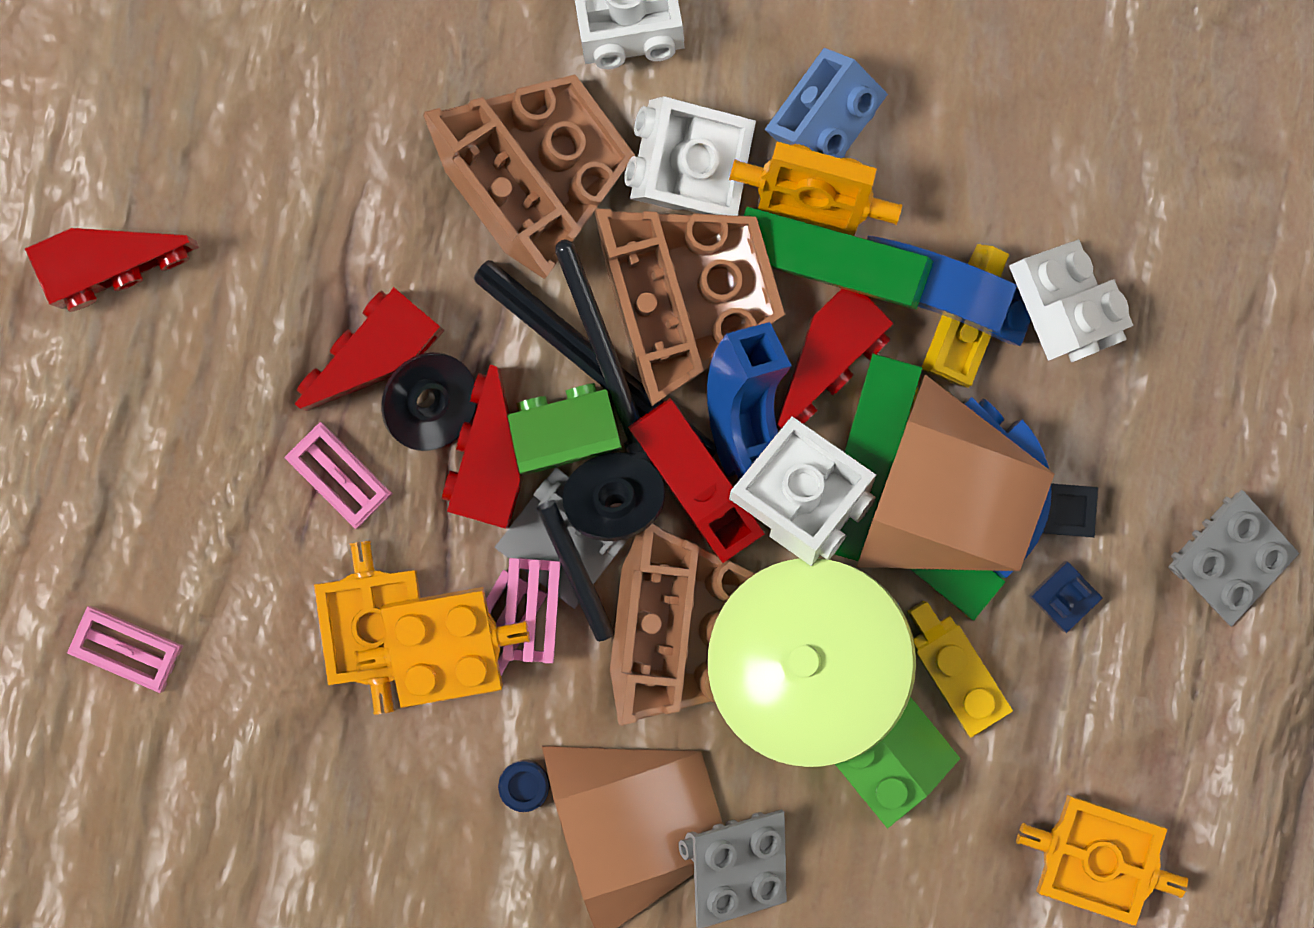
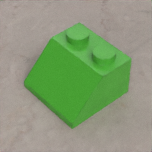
[508,383,623,475]
[835,697,961,829]

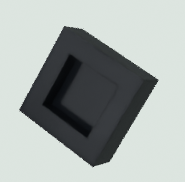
[1042,483,1098,538]

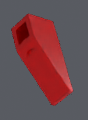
[25,228,199,312]
[295,287,445,411]
[776,289,894,430]
[442,364,523,529]
[628,398,765,563]

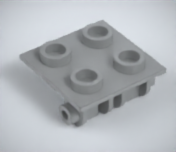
[494,468,629,609]
[1168,490,1300,627]
[679,809,787,928]

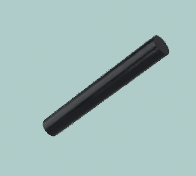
[536,500,615,642]

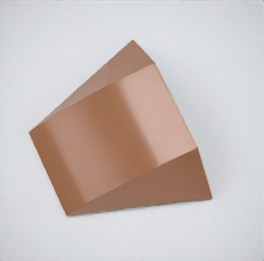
[423,74,635,279]
[595,209,785,406]
[857,374,1055,571]
[610,524,755,726]
[542,745,723,928]

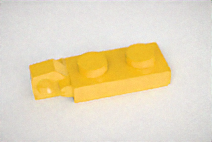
[922,244,1009,388]
[907,601,1013,738]

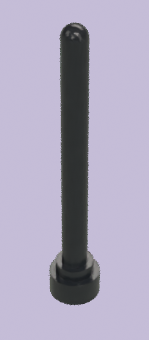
[555,239,656,468]

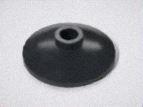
[381,352,477,451]
[563,452,665,541]

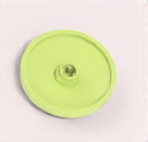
[708,558,916,767]

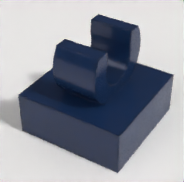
[1029,561,1103,633]

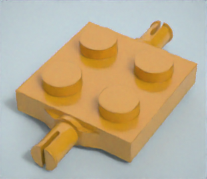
[729,141,902,236]
[314,540,420,715]
[354,587,530,708]
[1016,795,1188,926]

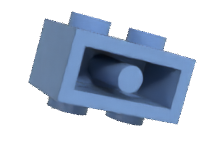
[765,48,888,158]

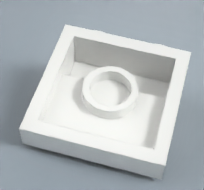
[575,0,685,69]
[625,96,756,216]
[1009,239,1133,362]
[729,417,876,566]

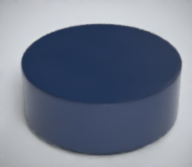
[498,760,550,812]

